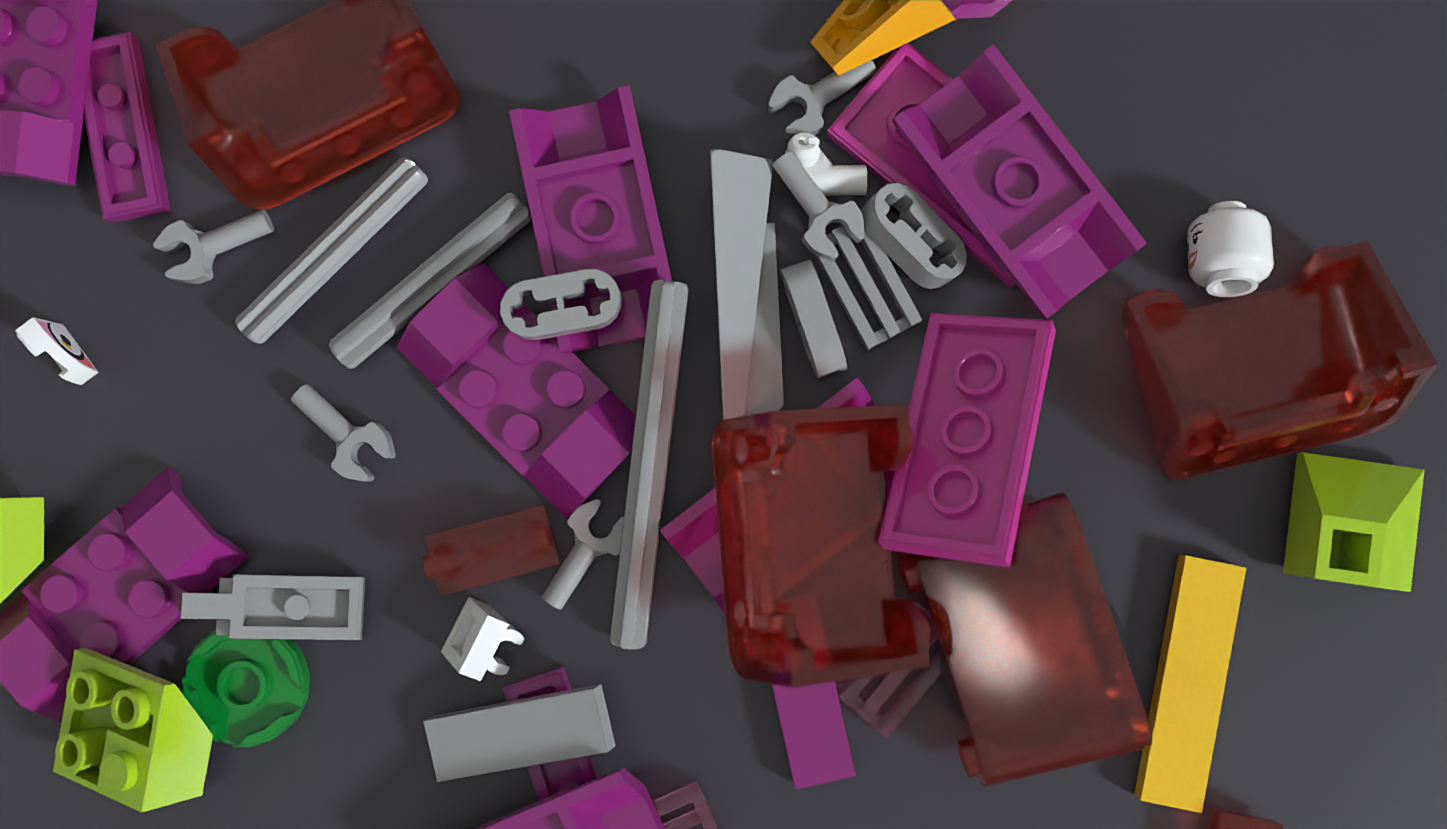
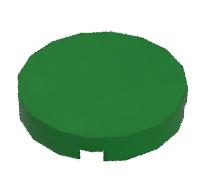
[181,630,310,748]

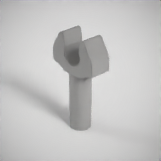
[768,60,877,140]
[772,151,865,261]
[153,209,274,284]
[290,384,396,482]
[541,499,624,610]

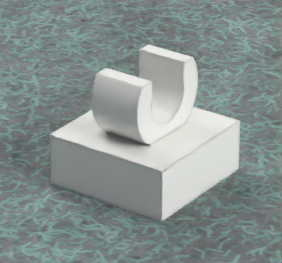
[441,597,524,681]

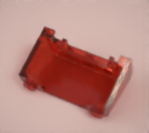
[156,0,461,210]
[1122,241,1438,479]
[713,404,930,688]
[898,492,1152,787]

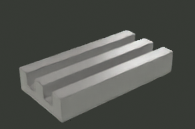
[814,225,922,351]

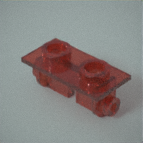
[423,505,560,596]

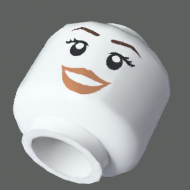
[1187,201,1274,297]

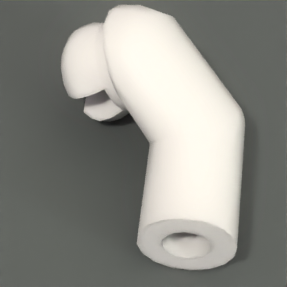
[785,132,867,196]

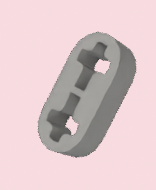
[862,183,967,289]
[780,260,847,379]
[500,269,622,340]

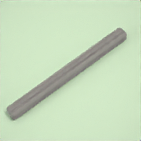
[610,280,689,650]

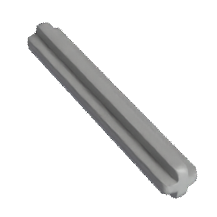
[235,156,428,344]
[329,193,531,369]

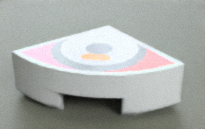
[15,317,98,385]

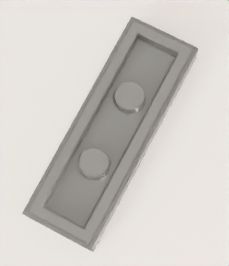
[423,684,616,782]

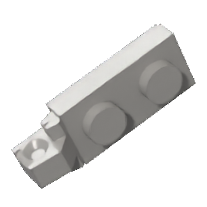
[180,575,365,640]

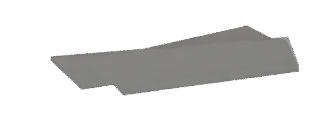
[710,149,784,460]

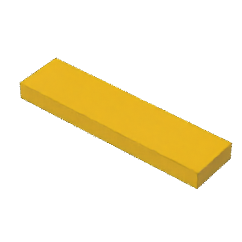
[1134,554,1246,813]

